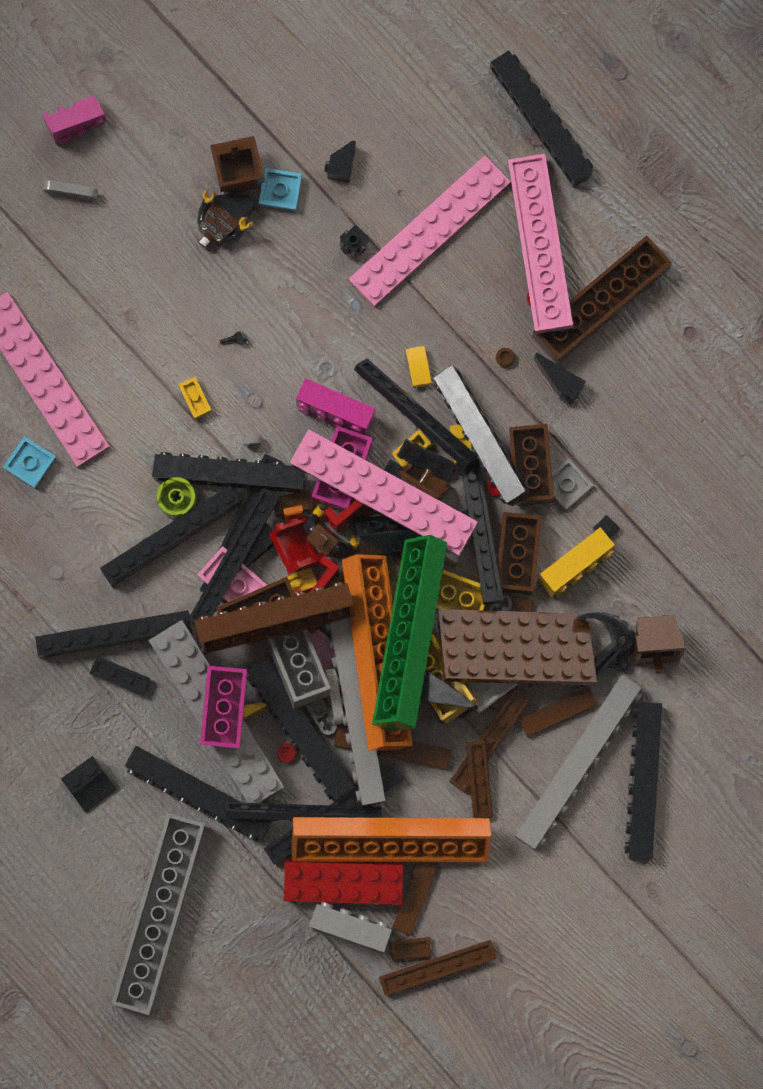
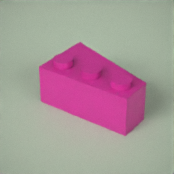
[42,95,106,145]

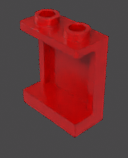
[324,500,368,533]
[269,517,326,575]
[295,555,340,593]

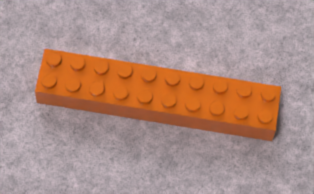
[342,554,413,751]
[292,817,491,862]

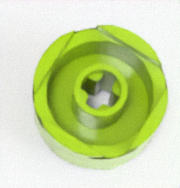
[157,477,196,519]

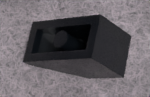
[324,141,356,182]
[212,193,255,221]

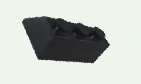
[352,514,417,555]

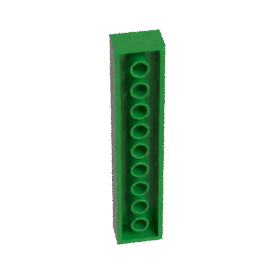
[372,535,447,732]

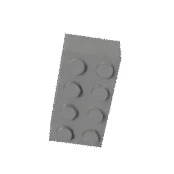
[266,629,331,709]
[309,902,392,954]

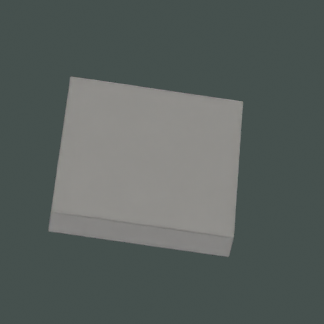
[552,458,594,512]

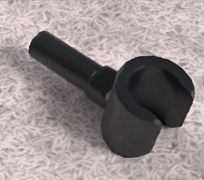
[219,331,247,344]

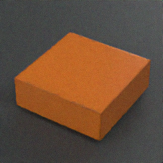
[283,505,304,524]

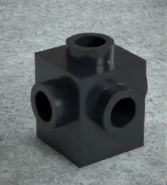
[340,225,369,258]

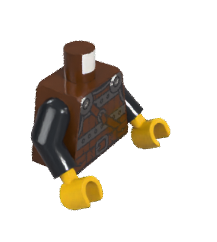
[197,189,253,249]
[304,504,357,559]

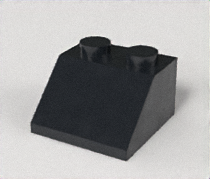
[61,756,117,812]

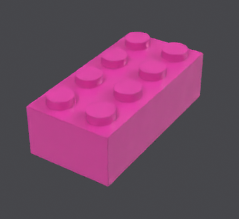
[296,378,375,436]
[311,426,373,511]
[200,666,247,748]

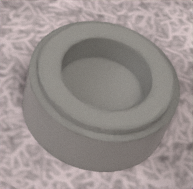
[243,436,262,446]

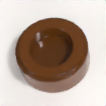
[496,348,515,368]

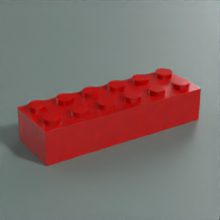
[284,859,403,905]

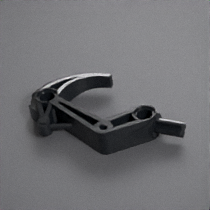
[528,612,635,691]

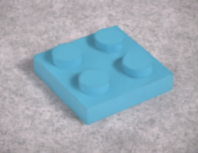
[259,168,302,211]
[3,436,56,489]

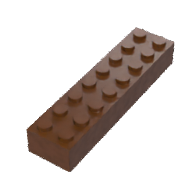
[532,235,672,364]
[194,582,355,655]

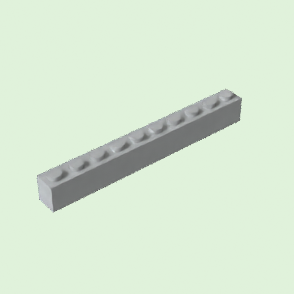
[326,618,385,807]
[515,675,642,850]

